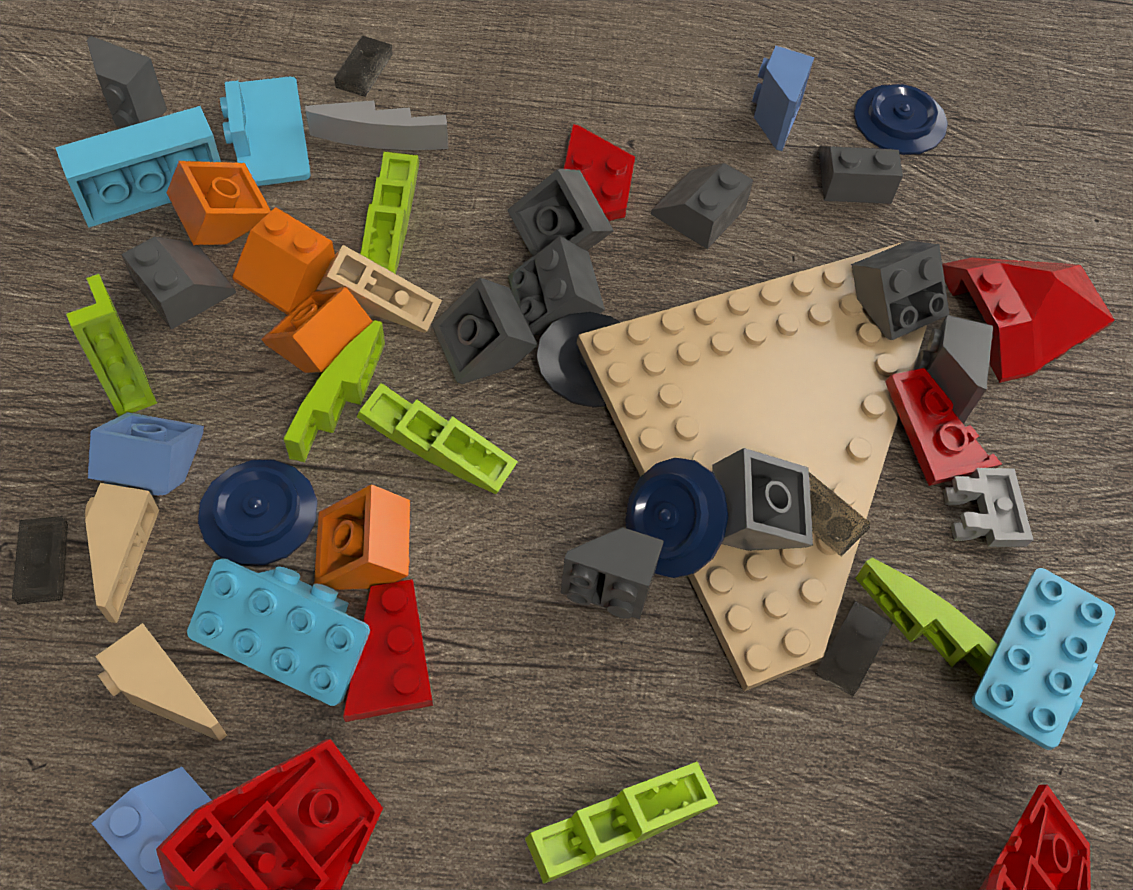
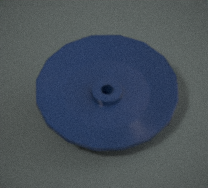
[854,84,948,155]
[625,457,729,578]
[198,460,318,566]

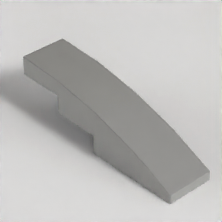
[305,100,448,150]

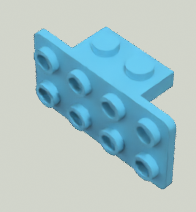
[220,76,311,186]
[187,559,370,706]
[972,568,1115,750]

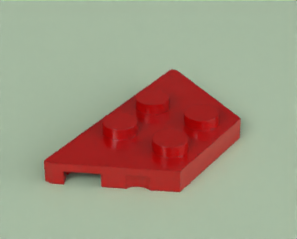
[564,124,635,221]

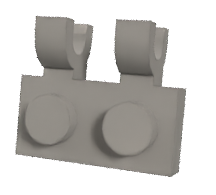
[943,468,1033,547]

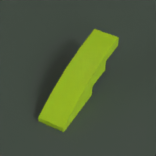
[361,152,419,274]
[284,320,385,463]
[357,383,518,494]
[855,558,998,678]
[525,762,718,884]

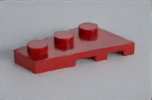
[885,368,1002,486]
[343,579,433,722]

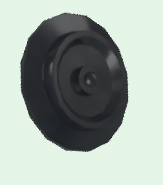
[536,312,621,408]

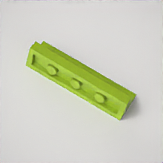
[66,274,157,417]

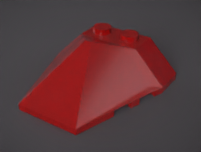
[942,258,1115,383]
[156,739,383,890]
[979,784,1091,890]

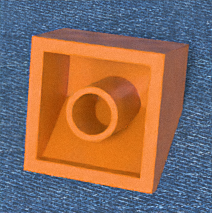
[167,161,271,245]
[232,207,335,315]
[261,287,373,373]
[314,484,410,590]

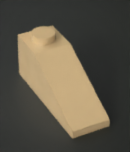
[317,245,442,333]
[85,483,159,623]
[95,623,228,741]

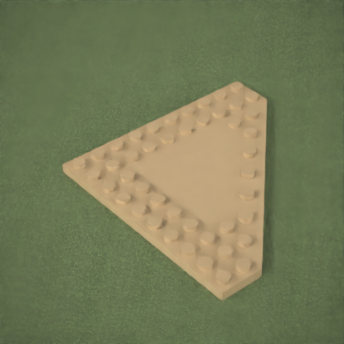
[576,243,927,691]

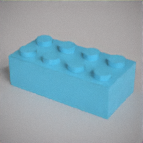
[55,106,221,228]

